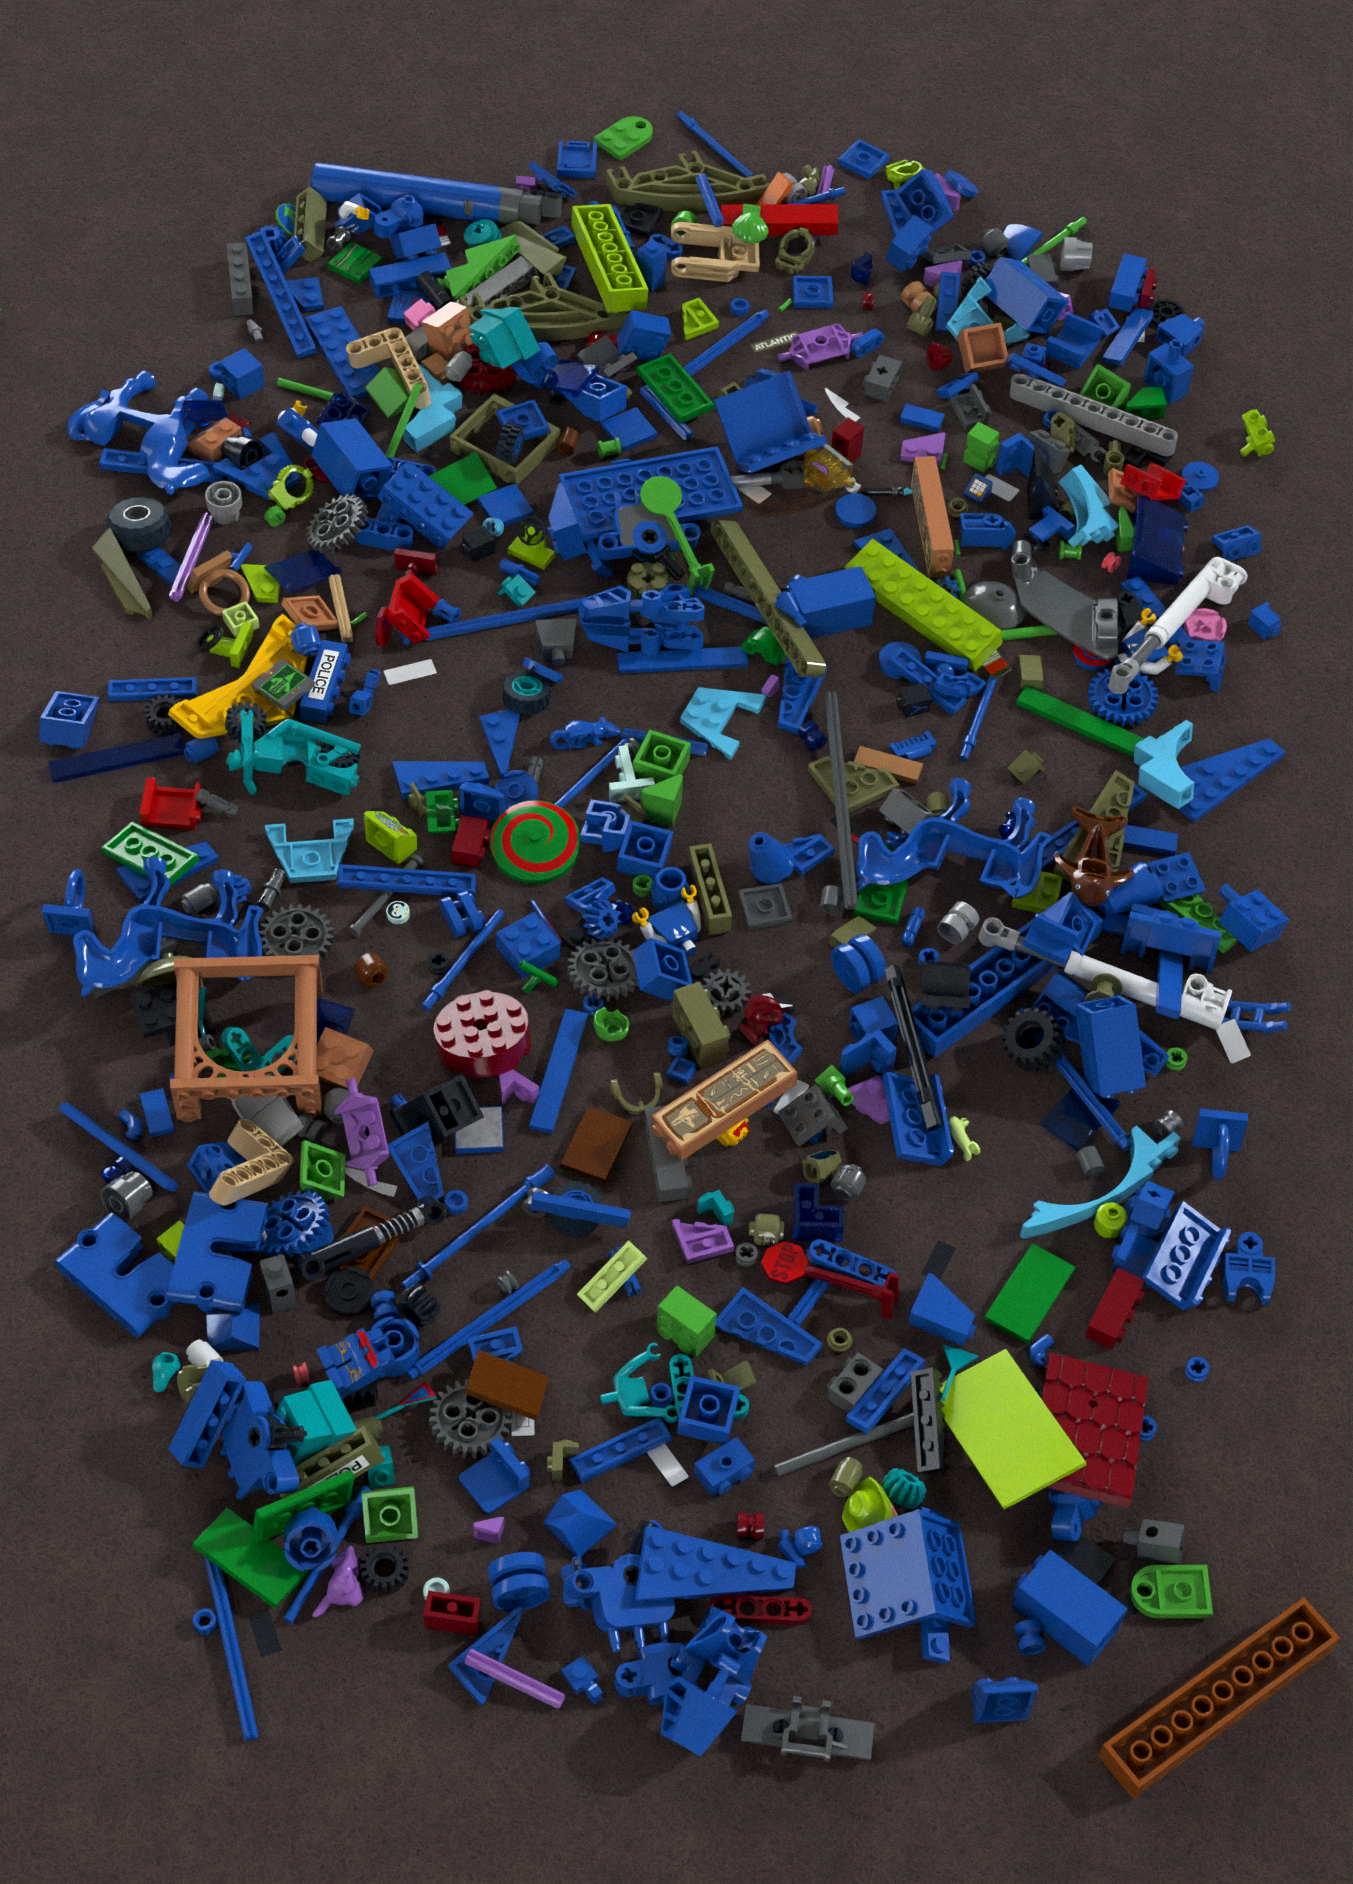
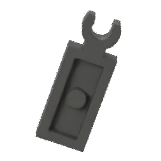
[1064,422,1107,464]

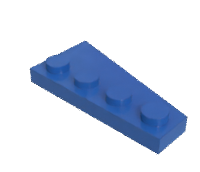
[778,657,828,734]
[392,761,489,799]
[116,841,219,903]
[715,1287,822,1365]

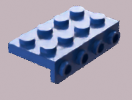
[378,460,474,549]
[882,1072,954,1166]
[1142,1201,1231,1311]

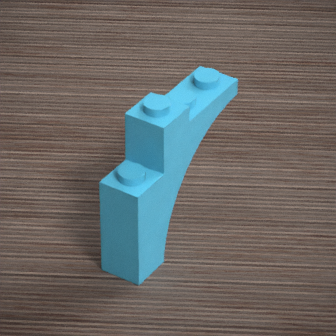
[404,364,463,452]
[1059,465,1119,548]
[1134,720,1194,809]

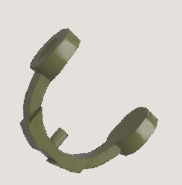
[610,1072,663,1115]

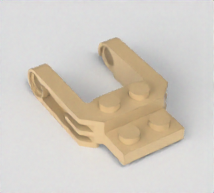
[671,222,760,282]

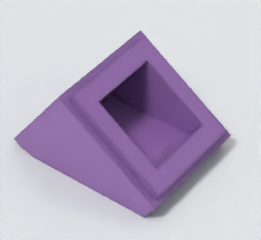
[473,1517,504,1544]

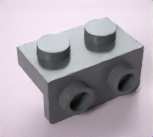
[950,384,991,430]

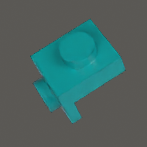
[498,574,536,607]
[697,1190,735,1226]
[367,1446,395,1488]

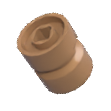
[901,281,937,314]

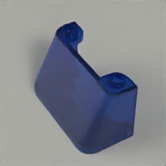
[1127,494,1188,586]

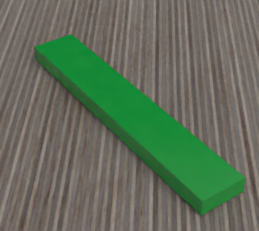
[1016,686,1144,758]

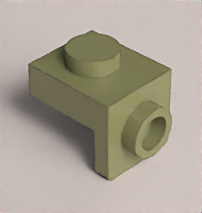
[1007,749,1045,784]
[547,1440,579,1481]

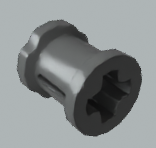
[326,226,351,252]

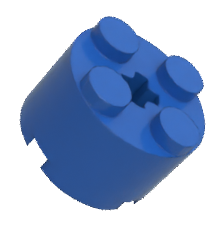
[371,1317,420,1377]
[284,1507,337,1572]

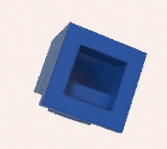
[1248,602,1282,640]

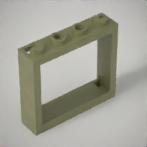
[450,394,560,486]

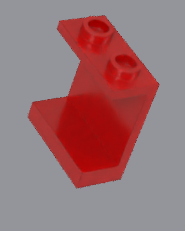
[1120,463,1186,500]

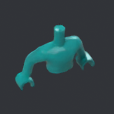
[600,1343,678,1423]

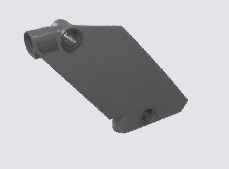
[1011,540,1118,661]

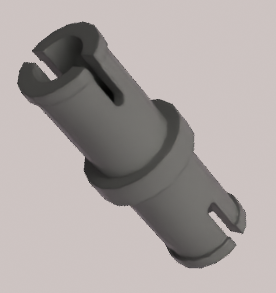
[256,868,287,912]

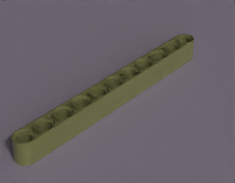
[711,520,826,677]

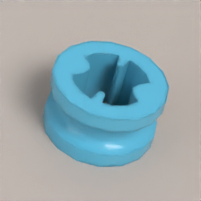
[482,517,504,537]

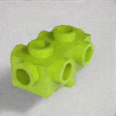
[1240,409,1275,457]

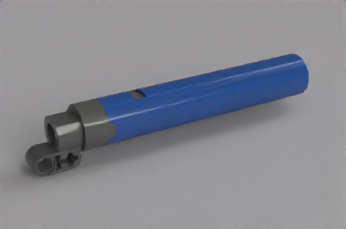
[310,162,562,226]

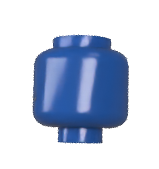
[290,623,322,657]

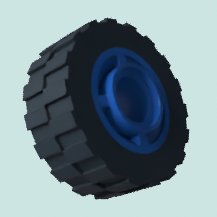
[548,1181,603,1238]

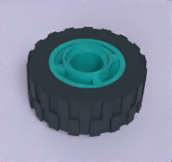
[502,670,551,715]

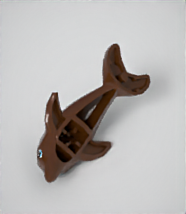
[1053,806,1134,906]

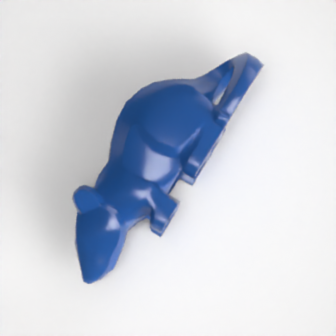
[550,717,621,749]

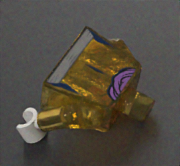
[804,443,861,493]

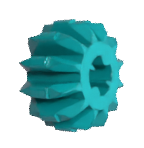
[882,1468,927,1510]

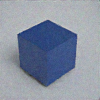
[219,348,265,400]
[848,996,899,1043]

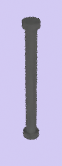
[347,854,423,937]

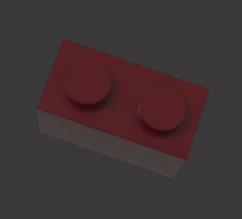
[830,417,864,467]
[451,815,491,868]
[423,1590,481,1636]

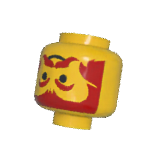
[716,1118,749,1146]

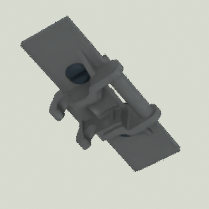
[741,1696,875,1762]

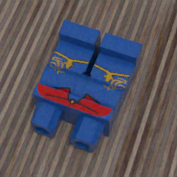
[316,1328,396,1399]

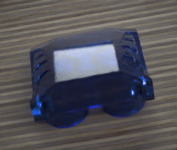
[315,392,372,426]

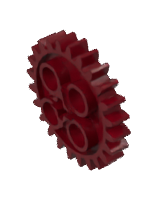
[455,344,517,395]

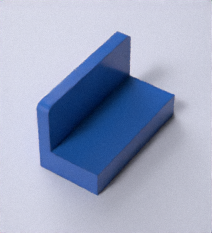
[1022,914,1079,965]

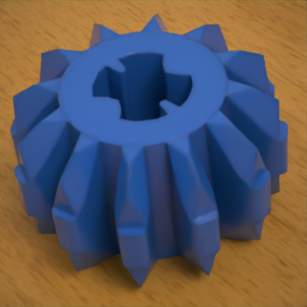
[256,224,287,255]
[582,900,622,939]

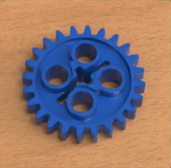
[1087,668,1159,727]
[259,1189,330,1258]

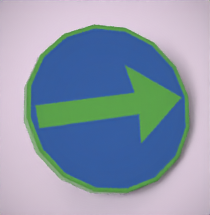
[275,204,296,236]

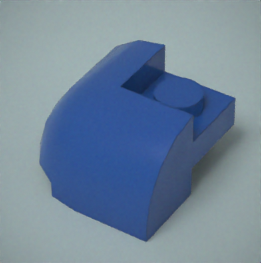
[580,799,630,852]

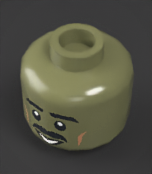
[749,1213,784,1246]

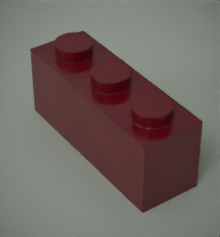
[1085,1268,1146,1349]

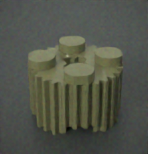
[627,562,670,600]

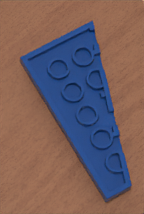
[634,1525,796,1603]

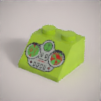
[364,811,417,865]

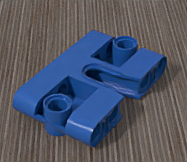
[167,1191,269,1313]
[54,1212,177,1338]

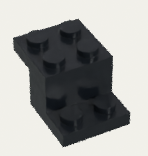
[919,960,971,1012]
[130,983,215,1047]
[389,1074,484,1143]

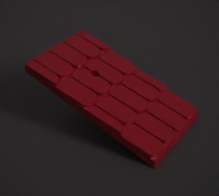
[1041,1353,1148,1508]

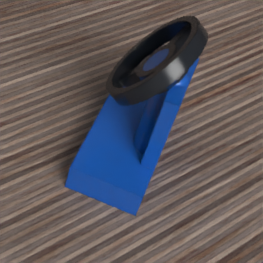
[1021,505,1076,552]

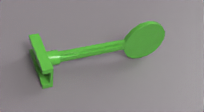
[640,476,715,595]

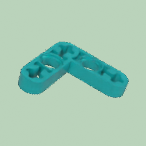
[221,1027,298,1077]
[669,1354,749,1421]

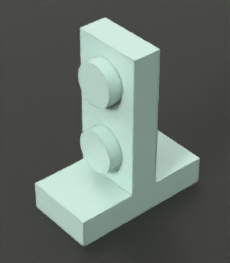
[609,745,655,803]

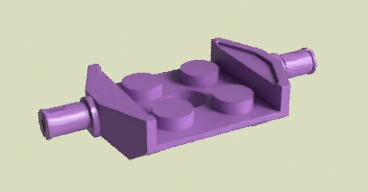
[778,324,863,370]
[335,1078,389,1186]

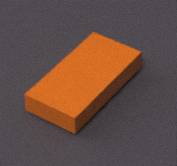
[757,172,794,205]

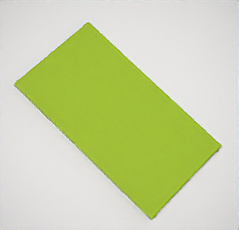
[940,1349,1087,1510]

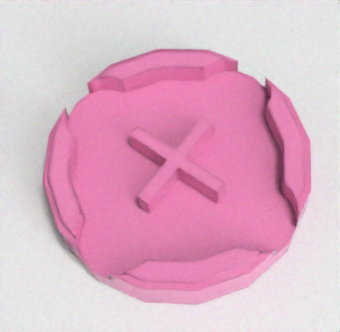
[1184,608,1227,642]

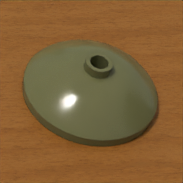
[135,953,191,988]

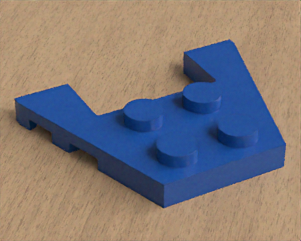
[212,432,300,500]

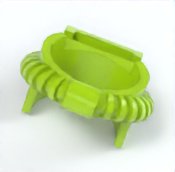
[886,160,925,189]
[267,465,314,511]

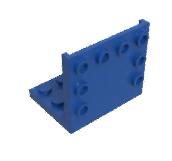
[713,371,827,473]
[840,1509,977,1639]

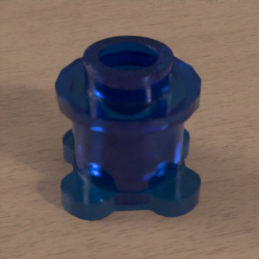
[998,811,1016,840]
[614,900,634,925]

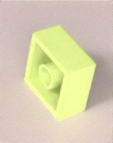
[222,601,259,637]

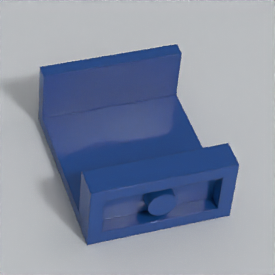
[1045,312,1103,369]

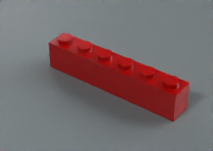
[721,204,838,236]

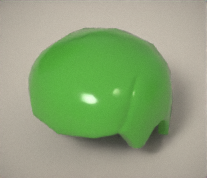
[593,1007,630,1042]

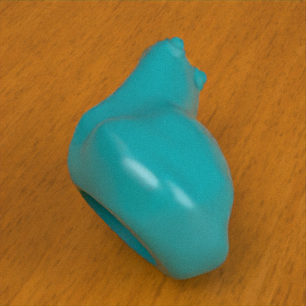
[152,1352,181,1392]

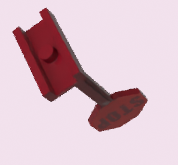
[374,548,439,646]
[761,1241,899,1320]

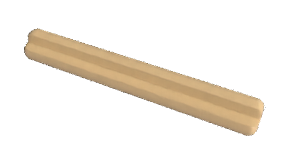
[329,574,353,643]

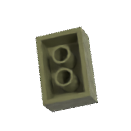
[672,981,730,1070]

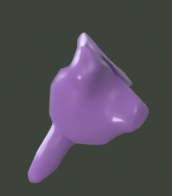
[313,1546,364,1617]

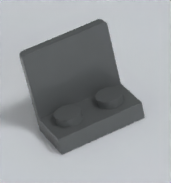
[577,336,637,380]
[778,1084,848,1146]

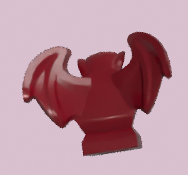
[739,995,785,1046]

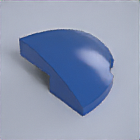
[1003,224,1042,261]

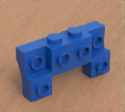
[1120,911,1222,974]

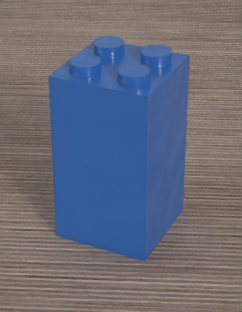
[984,257,1069,334]
[311,418,393,501]
[788,566,876,639]
[1075,995,1146,1098]
[1012,1550,1128,1667]

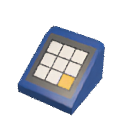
[963,474,993,504]

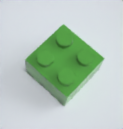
[633,729,691,784]
[657,1286,717,1357]

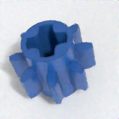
[937,576,961,598]
[234,875,251,903]

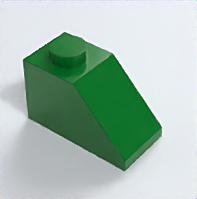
[1125,387,1167,419]

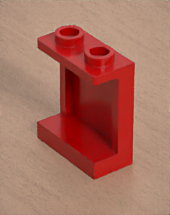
[386,573,440,643]
[139,778,205,830]

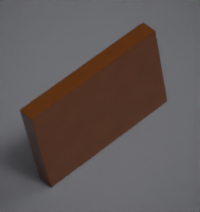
[560,1106,633,1183]
[333,1205,407,1282]
[464,1350,549,1421]

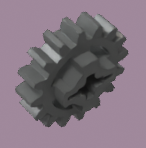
[702,968,751,1016]

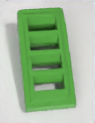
[1115,506,1137,552]

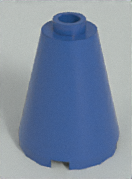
[749,832,794,885]
[1098,862,1163,915]

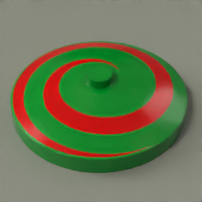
[490,800,580,884]

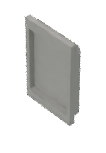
[231,1074,304,1147]

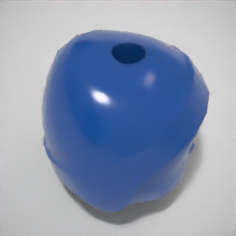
[795,1526,823,1556]

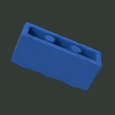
[1108,253,1148,312]

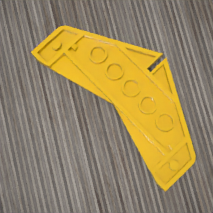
[168,614,307,739]

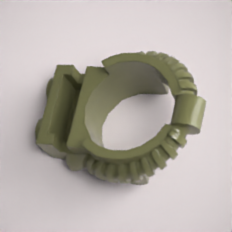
[775,227,815,275]

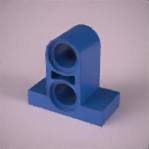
[511,342,559,390]

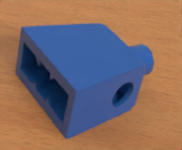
[1155,314,1204,358]

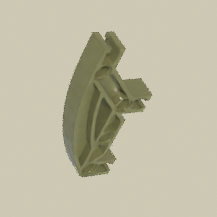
[606,151,770,212]
[459,272,630,341]

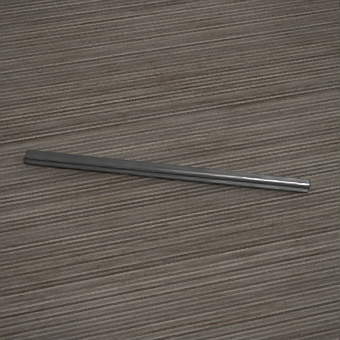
[825,691,858,910]

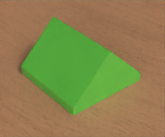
[1079,364,1131,410]
[365,367,409,419]
[641,774,683,827]
[300,1140,346,1200]
[362,1486,418,1543]

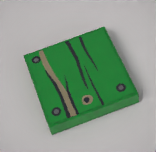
[328,241,383,284]

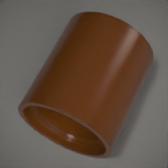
[556,428,579,456]

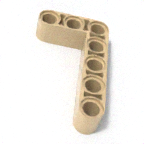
[346,328,432,409]
[209,1119,293,1205]

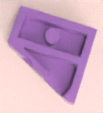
[900,433,945,466]
[848,1075,890,1124]
[672,1219,734,1264]

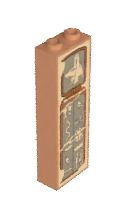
[911,456,954,578]
[651,1039,797,1161]

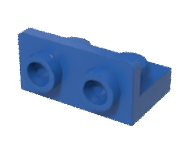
[1212,525,1262,562]

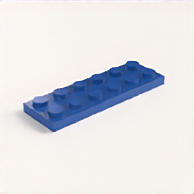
[304,306,380,400]

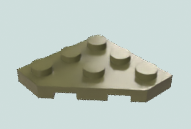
[807,756,900,813]

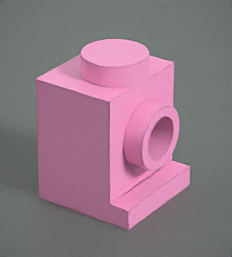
[403,299,436,331]

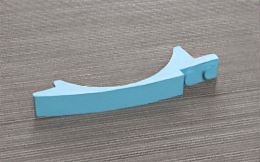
[1020,1125,1181,1239]

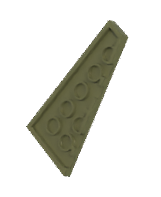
[1052,770,1135,883]

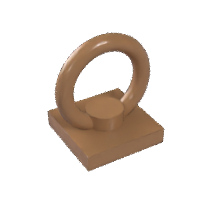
[187,550,250,617]

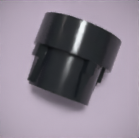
[221,435,265,470]

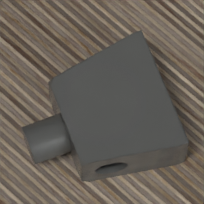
[535,618,577,667]
[259,1255,297,1314]
[1123,1519,1184,1565]

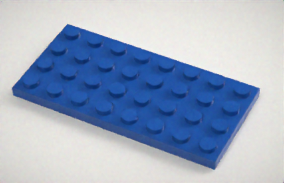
[559,446,743,541]

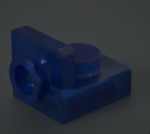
[850,252,873,286]

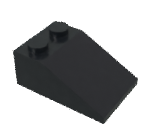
[1027,446,1059,519]

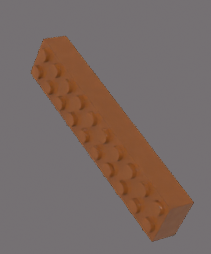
[1098,1597,1340,1799]

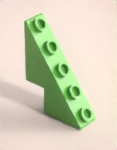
[446,235,520,303]

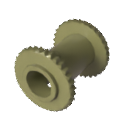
[1084,973,1123,1002]

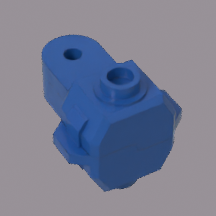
[374,195,424,238]
[1048,1489,1104,1541]

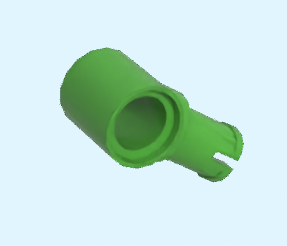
[815,1064,854,1106]

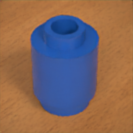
[184,737,219,763]

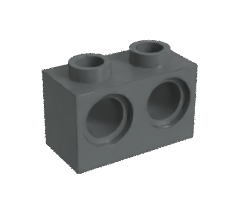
[827,1352,883,1414]

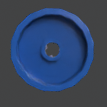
[830,934,887,994]
[487,1552,550,1612]

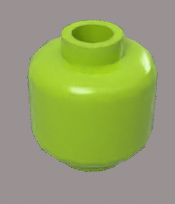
[1094,1202,1128,1239]

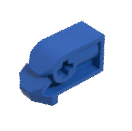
[958,513,1016,550]

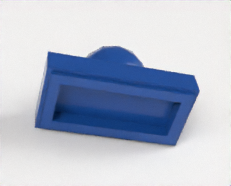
[924,651,969,676]

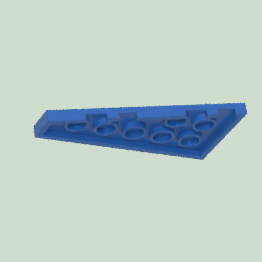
[1178,738,1286,823]

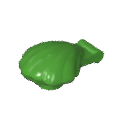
[732,204,769,244]

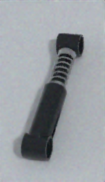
[294,1196,447,1281]

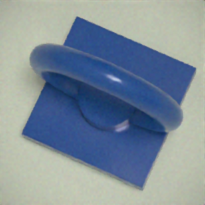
[42,869,96,936]
[1192,1109,1248,1181]

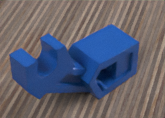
[1178,484,1204,513]
[349,669,380,716]

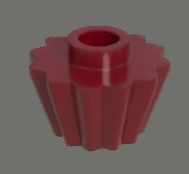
[926,343,952,371]

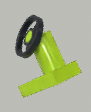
[508,516,555,569]
[197,621,253,668]

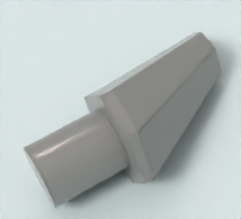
[246,319,263,343]

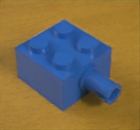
[1143,339,1194,404]
[1217,884,1289,952]

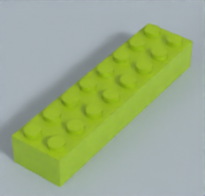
[571,204,648,313]
[844,538,1003,672]

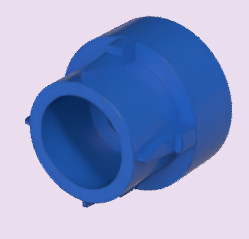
[651,867,690,911]

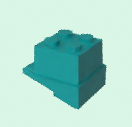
[468,307,541,369]
[275,1380,357,1467]

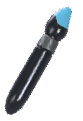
[861,487,912,496]

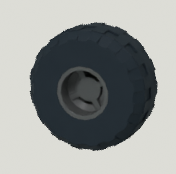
[106,497,171,553]

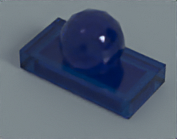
[182,400,228,427]

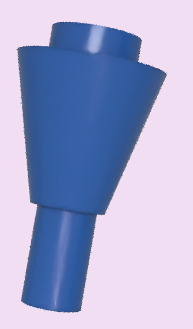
[775,591,807,628]

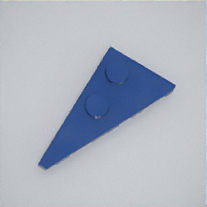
[479,709,521,779]
[448,1605,523,1706]

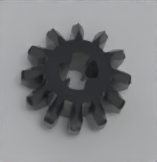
[398,1283,440,1328]

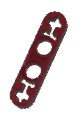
[708,1595,812,1625]

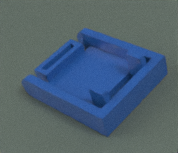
[557,141,597,178]

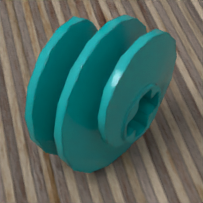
[464,219,501,248]

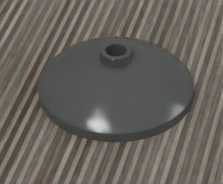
[964,581,1026,630]

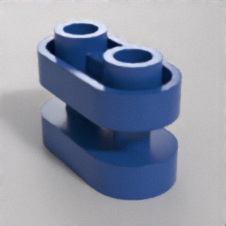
[439,890,485,938]

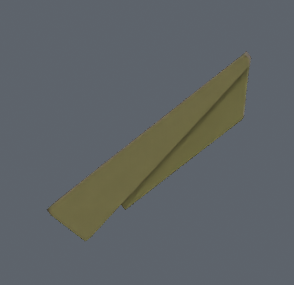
[498,221,567,275]
[92,528,153,619]

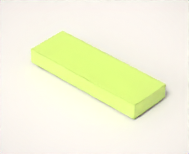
[577,1240,648,1312]

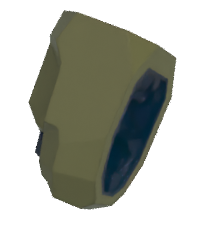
[802,1150,842,1184]

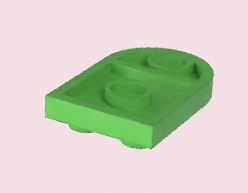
[594,116,653,161]
[1130,1565,1213,1618]

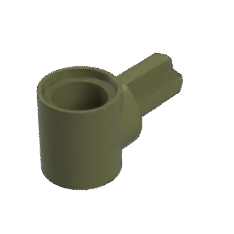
[907,296,937,337]
[1103,440,1124,477]

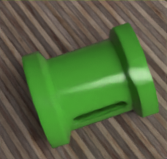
[597,437,622,459]
[1059,541,1082,560]

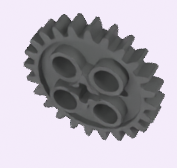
[306,494,368,553]
[259,904,334,964]
[567,938,639,1001]
[429,1379,512,1458]

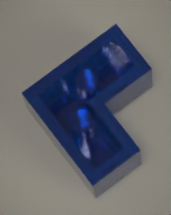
[792,1183,844,1242]

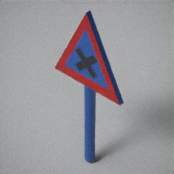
[530,900,562,943]

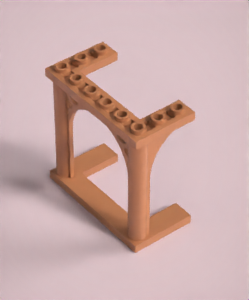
[170,955,323,1122]

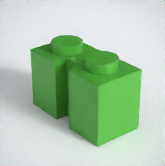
[963,422,1000,473]

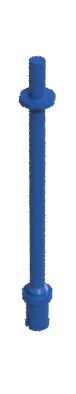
[401,1164,555,1289]

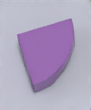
[761,674,780,697]

